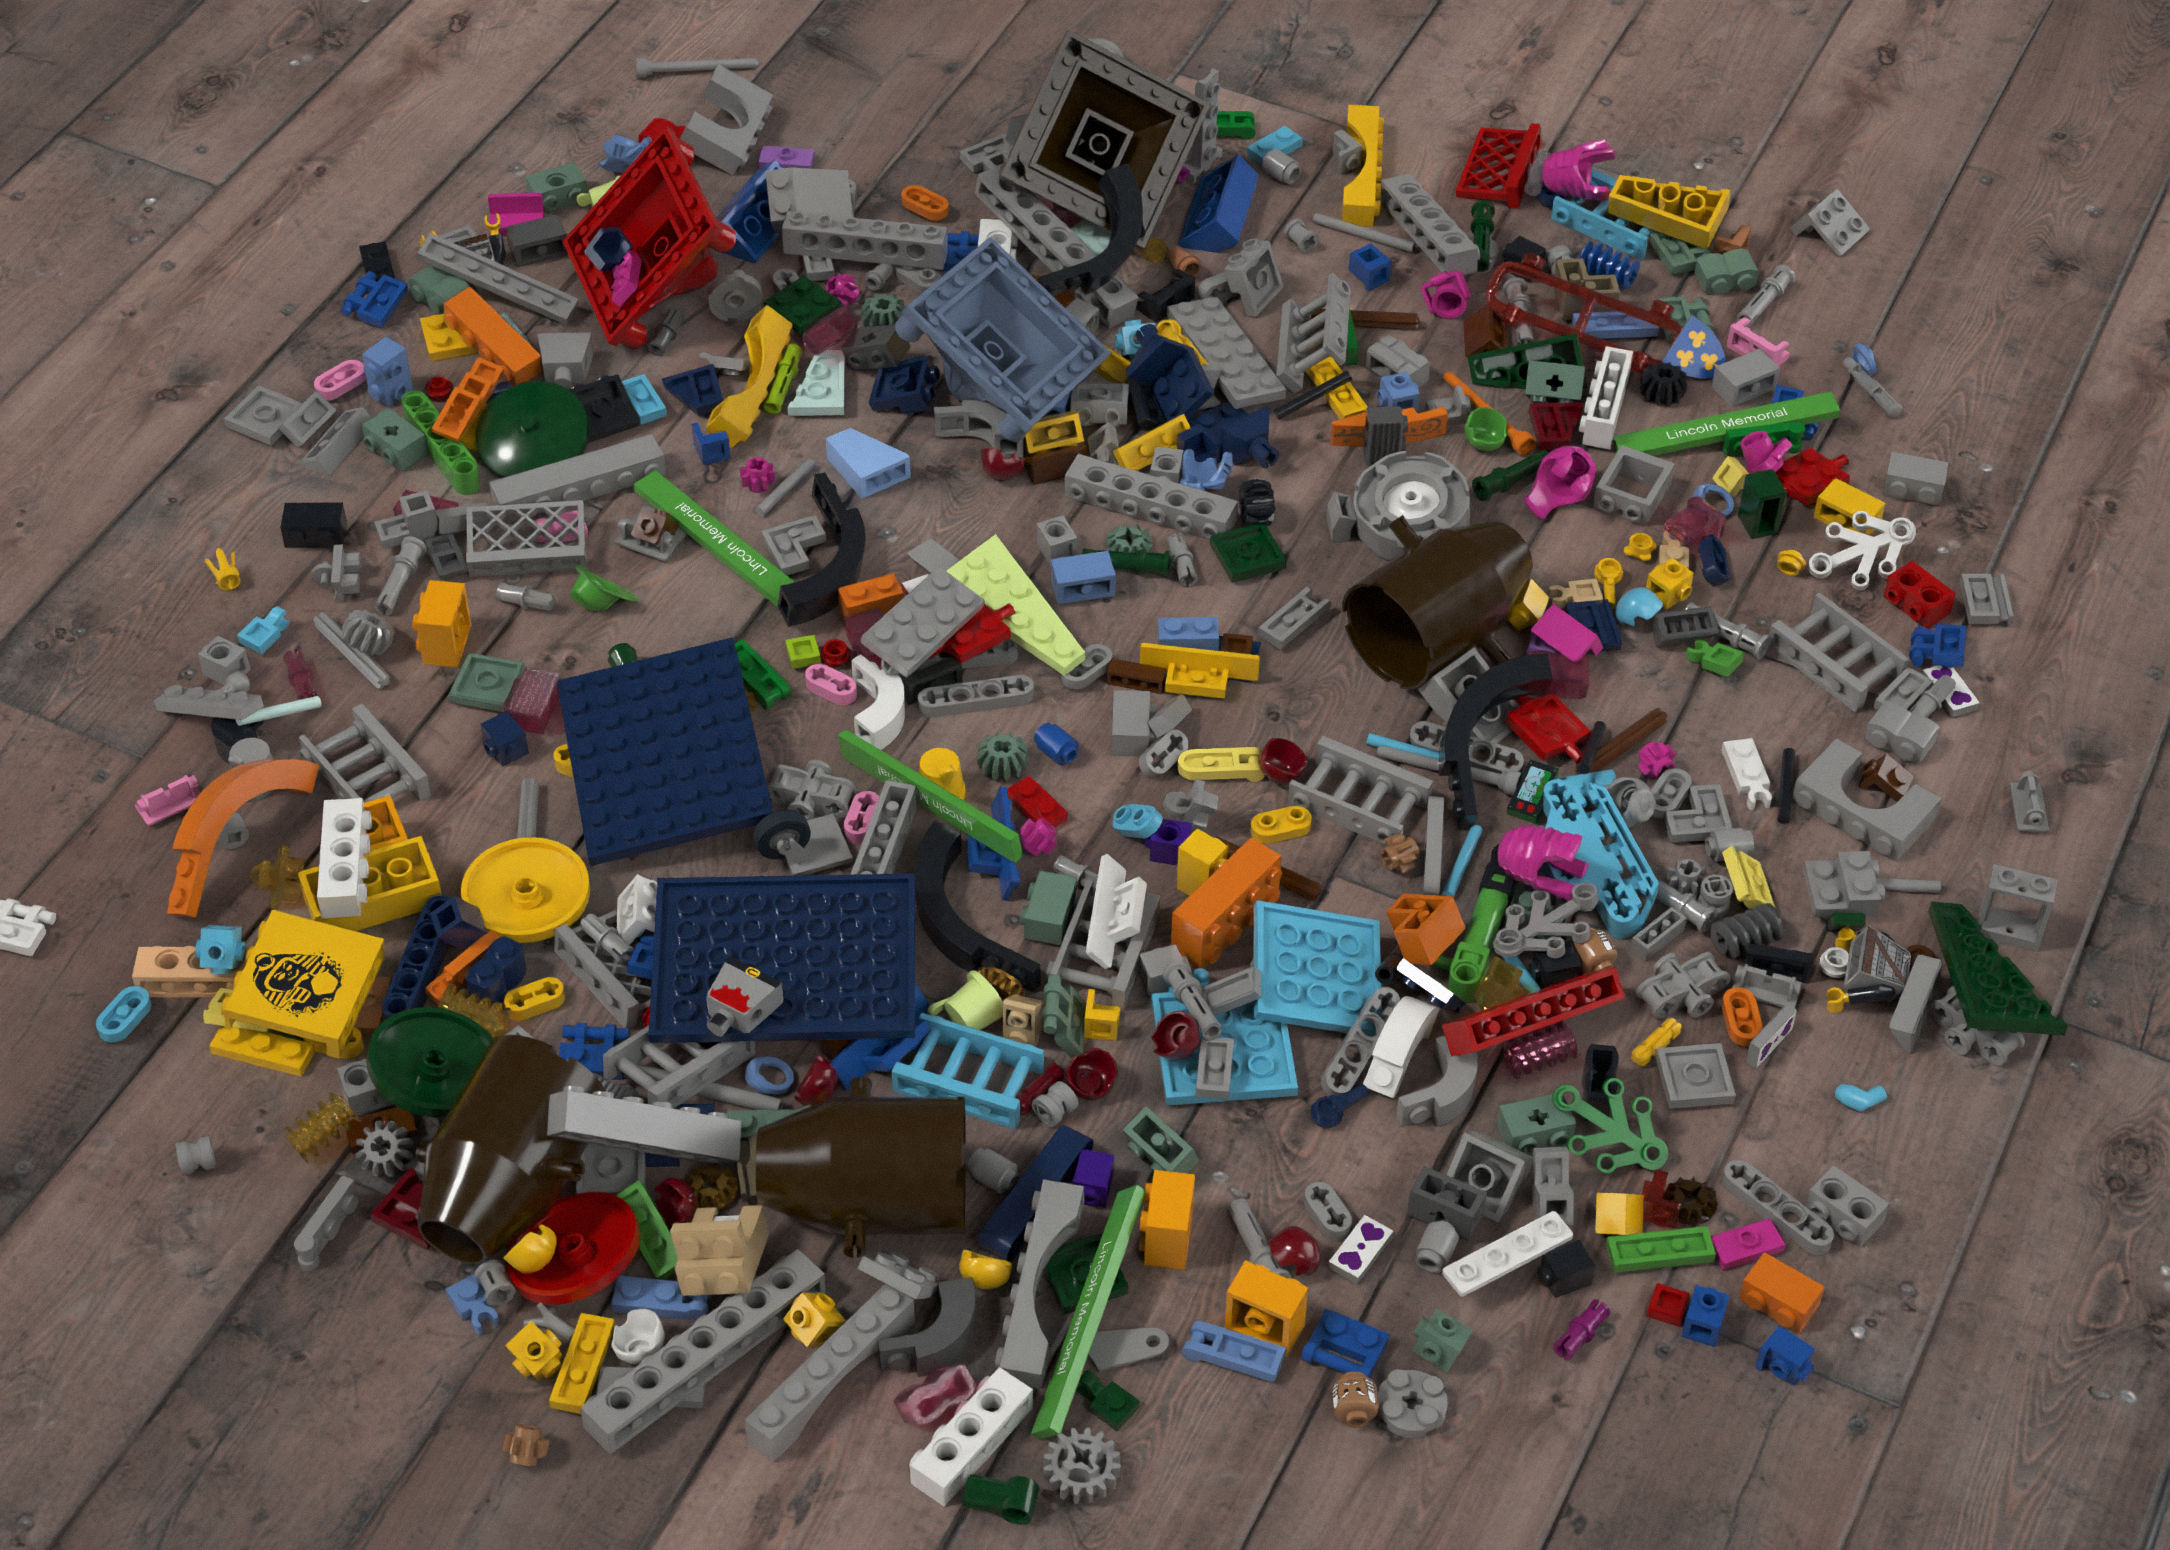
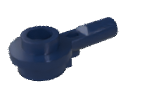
[1310,1084,1369,1128]

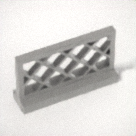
[466,500,587,577]
[554,910,651,1029]

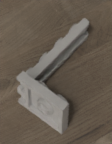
[1183,69,1222,184]

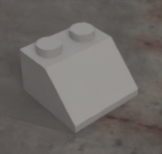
[1447,1130,1533,1223]

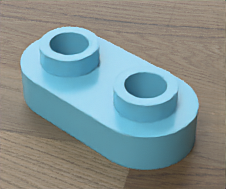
[1113,804,1163,838]
[96,986,152,1043]

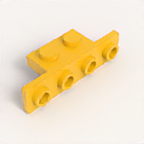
[1139,643,1260,699]

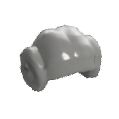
[1593,777,1655,828]

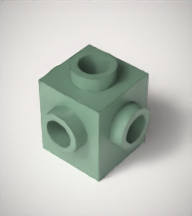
[1411,1308,1473,1373]

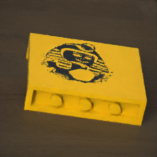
[221,910,385,1059]

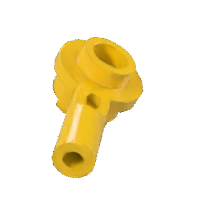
[1594,558,1623,609]

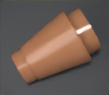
[1167,246,1201,278]

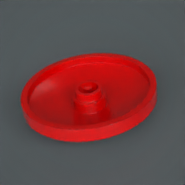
[505,1192,641,1305]

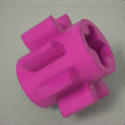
[825,273,859,308]
[740,457,776,493]
[1637,741,1677,779]
[1020,817,1058,856]

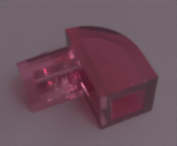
[1665,496,1726,546]

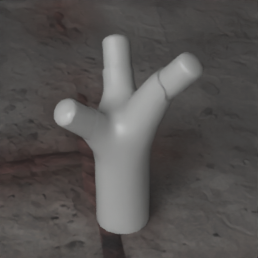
[523,1302,575,1342]

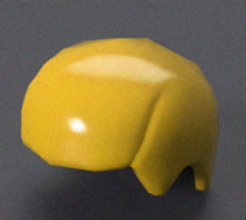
[503,1225,557,1274]
[959,1250,1012,1290]

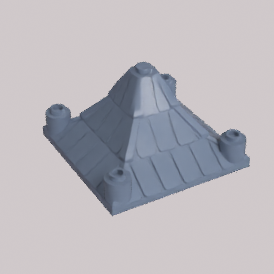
[895,236,1111,442]

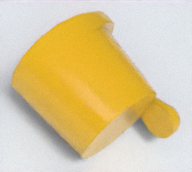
[918,748,966,801]

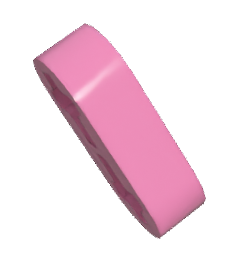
[805,664,857,705]
[844,791,879,845]

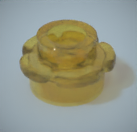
[1142,238,1169,263]

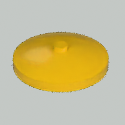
[461,837,590,943]

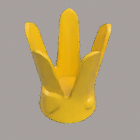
[204,548,241,591]

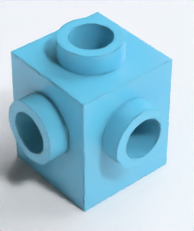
[1115,320,1155,360]
[195,925,246,974]

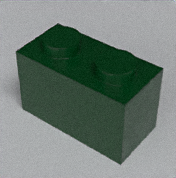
[1738,469,1787,539]

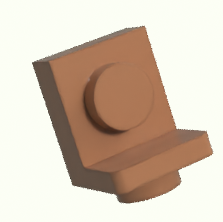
[1713,225,1752,254]

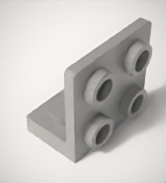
[1790,188,1870,257]

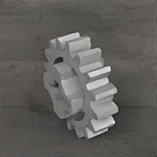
[1043,1427,1121,1504]

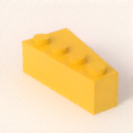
[1608,175,1731,249]

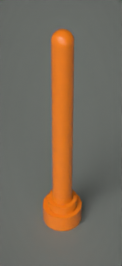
[1443,371,1537,456]

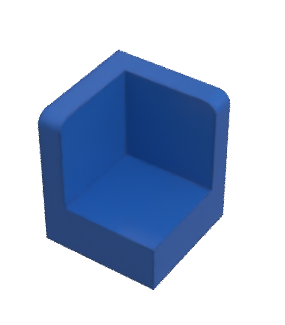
[692,423,730,465]

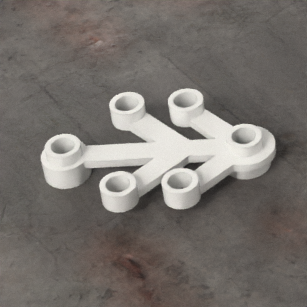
[1809,511,1916,591]

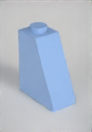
[826,428,911,499]

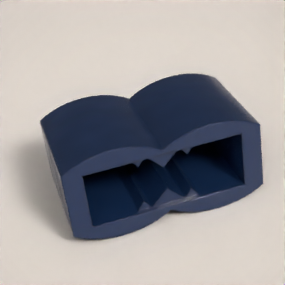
[466,936,527,1013]

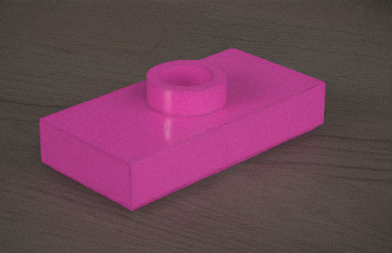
[1710,1218,1785,1271]

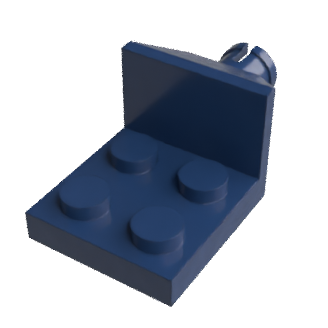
[1126,324,1215,421]
[1187,400,1279,468]

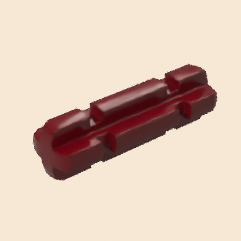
[1016,1063,1064,1115]

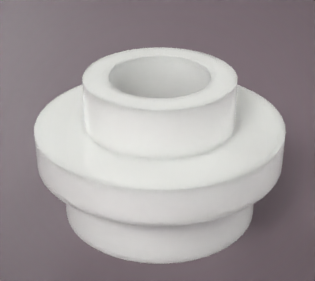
[1819,947,1849,978]

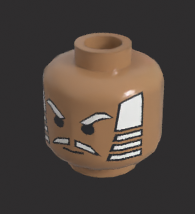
[1572,928,1618,974]
[1331,1372,1379,1428]

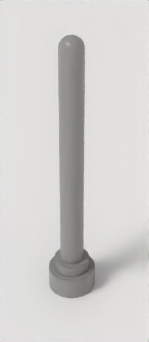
[636,57,759,79]
[1376,746,1522,796]

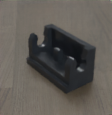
[1136,269,1195,323]

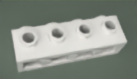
[1579,346,1633,449]

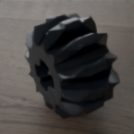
[1640,361,1688,407]
[1238,479,1276,526]

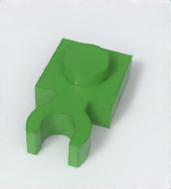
[1686,639,1743,677]

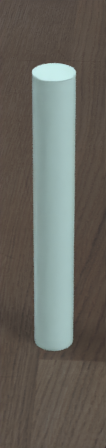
[236,696,321,726]

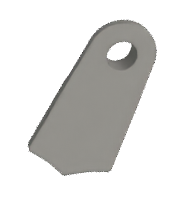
[1088,1327,1169,1372]

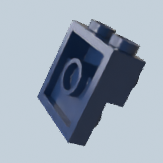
[869,356,941,414]

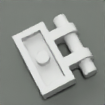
[0,898,56,957]

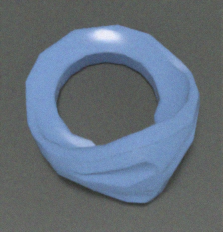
[1852,342,1878,377]
[1692,484,1734,520]
[745,1056,794,1095]

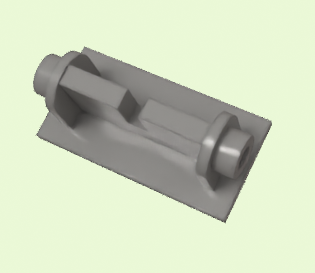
[2009,771,2049,832]
[1732,964,1802,1008]

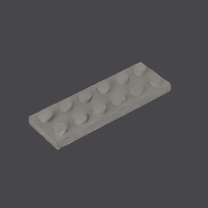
[1166,297,1286,409]

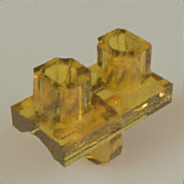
[250,845,305,910]

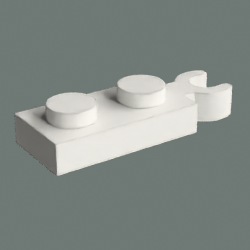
[1721,738,1772,810]

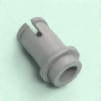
[865,263,895,291]

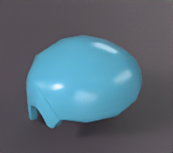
[1616,587,1663,626]

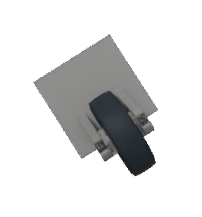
[753,810,853,876]

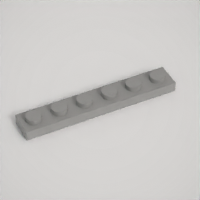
[417,233,579,325]

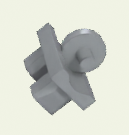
[312,545,362,603]
[1163,779,1218,832]

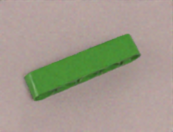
[401,391,480,495]

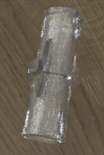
[1524,150,1551,196]

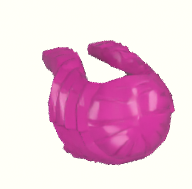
[1542,139,1617,202]
[1523,446,1596,520]
[1498,824,1589,901]

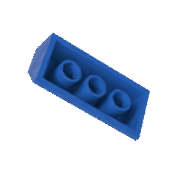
[1178,154,1259,253]
[716,160,783,263]

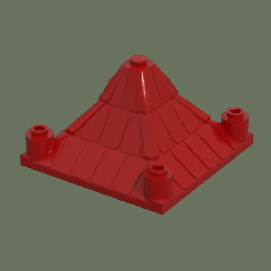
[562,126,736,350]

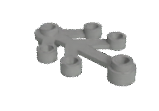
[1493,882,1598,958]

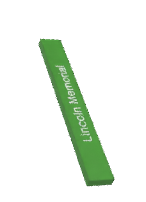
[1613,392,1840,456]
[633,470,795,607]
[838,729,1022,863]
[1031,1184,1146,1440]

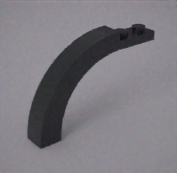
[1037,163,1143,297]
[778,472,866,627]
[1438,653,1553,830]
[914,820,1041,993]

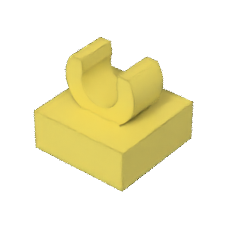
[1712,456,1749,497]

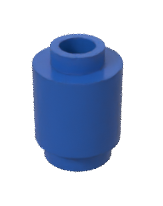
[1034,723,1079,765]

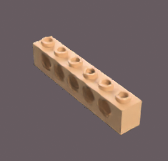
[132,946,249,998]

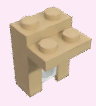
[670,1205,770,1296]

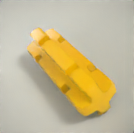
[1631,1018,1682,1067]

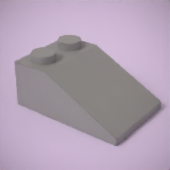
[765,167,853,233]
[1418,647,1519,752]

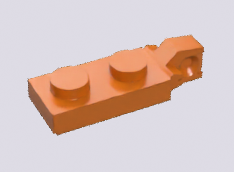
[425,930,500,1006]

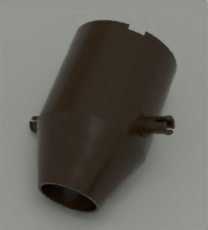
[1342,515,1533,690]
[416,1035,606,1265]
[756,1076,966,1258]

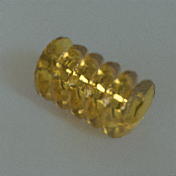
[438,984,511,1039]
[284,1092,361,1164]

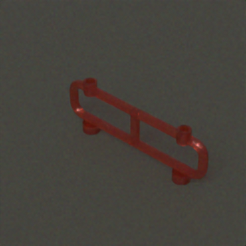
[1485,253,1683,373]

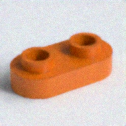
[901,185,949,221]
[1722,987,1763,1047]

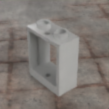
[1593,445,1675,526]
[1977,864,2058,952]

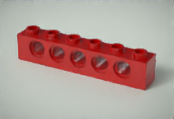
[1442,967,1625,1056]

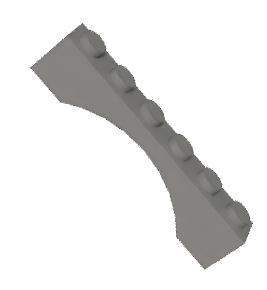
[995,1179,1085,1389]
[745,1283,915,1463]

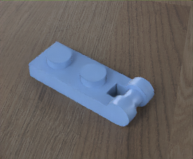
[611,1276,712,1321]
[1182,1321,1286,1383]

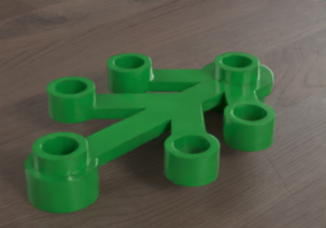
[1552,1078,1668,1173]

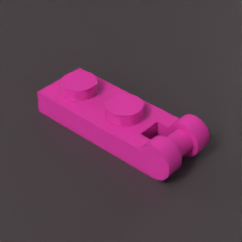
[611,250,641,307]

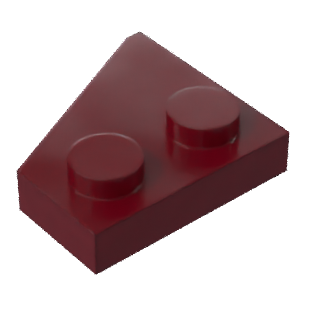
[1528,402,1583,450]
[371,1168,431,1250]

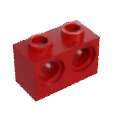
[1883,560,1956,630]

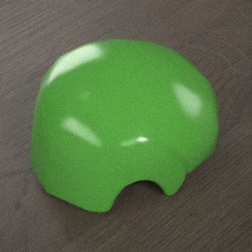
[1464,407,1507,452]

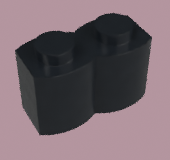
[1582,1044,1619,1121]

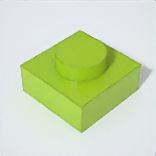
[785,635,821,669]

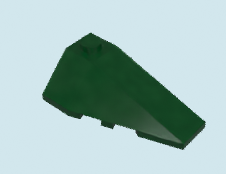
[1467,333,1588,391]

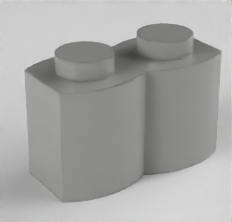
[1865,702,1940,763]

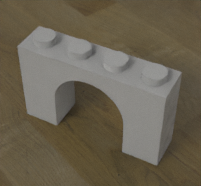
[680,64,773,175]
[1792,738,1942,862]

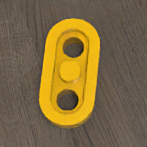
[1251,806,1312,844]

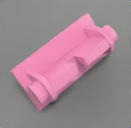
[135,775,201,827]

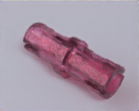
[283,649,318,700]

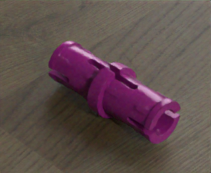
[1553,1299,1610,1360]

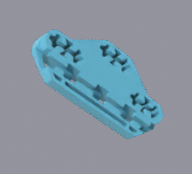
[1540,779,1659,940]

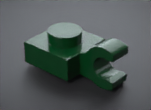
[1077,1370,1140,1432]

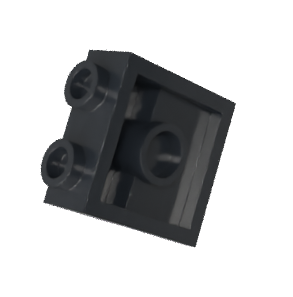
[569,374,640,443]

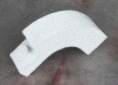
[852,654,905,750]
[1363,996,1440,1098]

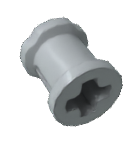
[1284,218,1319,253]
[474,1259,516,1306]

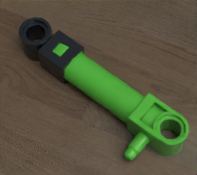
[1432,844,1518,1004]

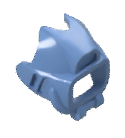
[598,135,652,173]
[1179,449,1234,491]

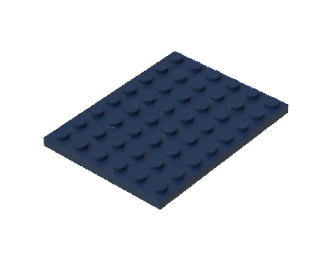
[556,637,773,866]
[648,873,915,1043]

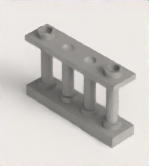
[1276,273,1351,394]
[1769,593,1909,713]
[298,704,431,803]
[1288,736,1434,846]
[1046,878,1161,1012]
[603,1026,755,1109]

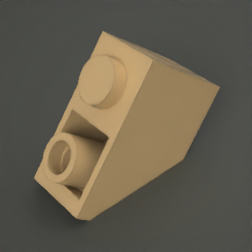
[1003,994,1045,1047]

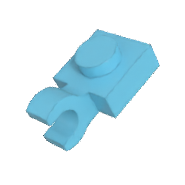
[237,606,290,655]

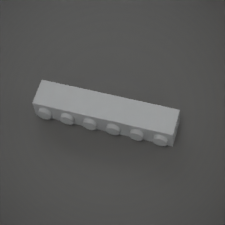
[489,434,666,524]
[547,1086,741,1165]

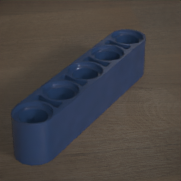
[382,895,450,1020]
[978,1125,1094,1262]

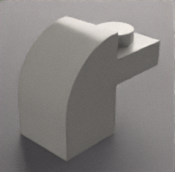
[374,490,438,549]
[1530,1147,1574,1225]

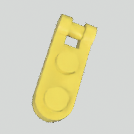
[1178,747,1265,782]

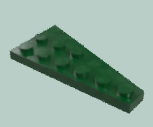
[1928,901,2068,1036]

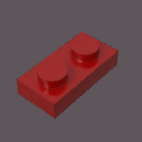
[1007,775,1068,828]

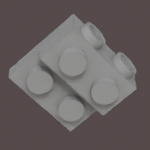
[1224,238,1284,317]
[1071,381,1129,427]
[1803,851,1885,917]

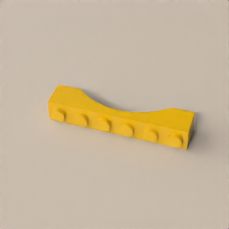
[1342,104,1384,227]
[705,305,793,448]

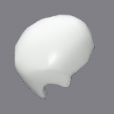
[612,1309,665,1365]

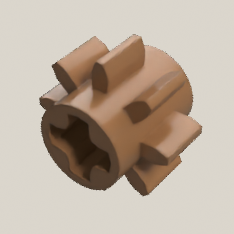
[1380,834,1419,873]
[502,1424,550,1466]

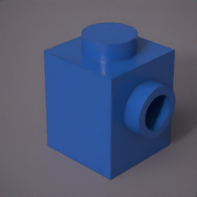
[1681,1285,1730,1347]

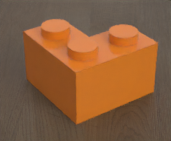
[1386,893,1466,966]

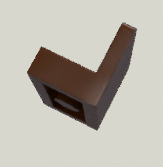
[1463,304,1508,357]
[1025,444,1088,485]

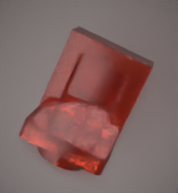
[1642,1169,1681,1228]

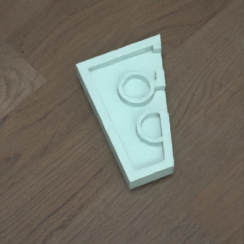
[788,350,845,416]

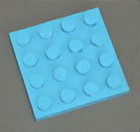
[1254,900,1382,1037]
[1151,992,1298,1106]

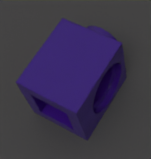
[1145,819,1193,866]
[1073,1149,1115,1207]

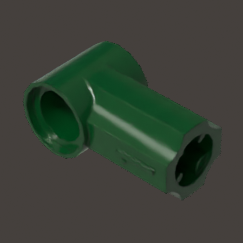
[963,1474,1039,1525]

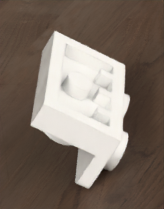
[617,874,657,945]

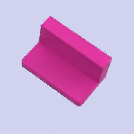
[488,193,545,236]
[1531,604,1603,664]

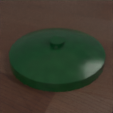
[475,381,590,479]
[366,1007,493,1118]

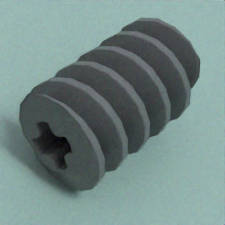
[1711,903,1784,958]

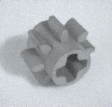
[1667,859,1706,896]

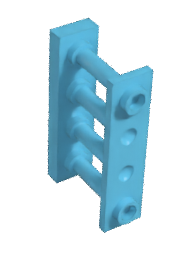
[1551,168,1655,261]
[892,1013,1044,1130]

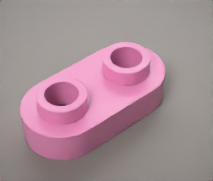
[314,360,366,400]

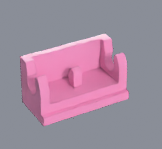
[1727,317,1790,366]

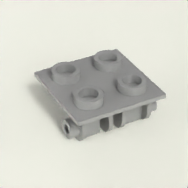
[615,505,687,562]

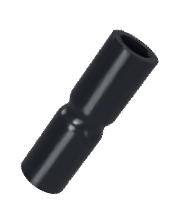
[1375,944,1404,984]

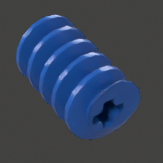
[1579,241,1640,291]

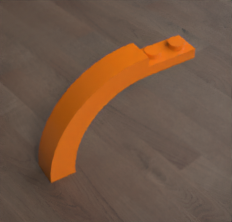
[166,759,319,918]

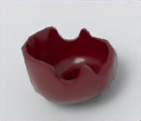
[981,448,1025,480]
[1258,738,1307,784]
[1151,1011,1200,1061]
[1066,1047,1118,1101]
[794,1055,838,1106]
[654,1177,697,1230]
[1268,1226,1321,1276]

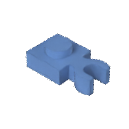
[445,1274,499,1335]

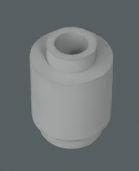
[1262,149,1302,185]
[1705,828,1754,862]
[967,1148,1019,1194]
[1415,1221,1459,1274]

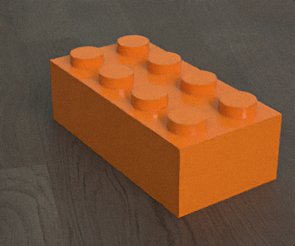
[1171,837,1282,969]

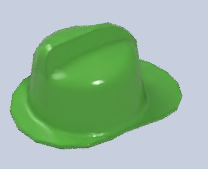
[570,565,638,611]

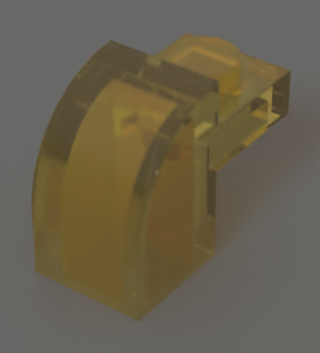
[1475,956,1531,1010]

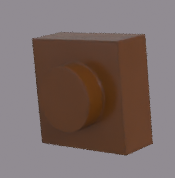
[1221,633,1253,654]

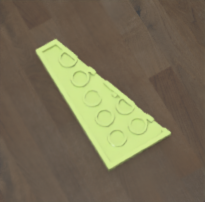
[947,534,1085,676]

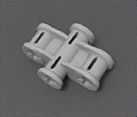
[767,760,857,820]
[1636,952,1731,1019]
[1929,986,2025,1066]

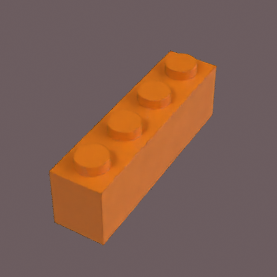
[443,286,542,386]

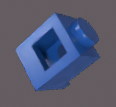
[1349,243,1391,291]
[1755,1326,1815,1386]

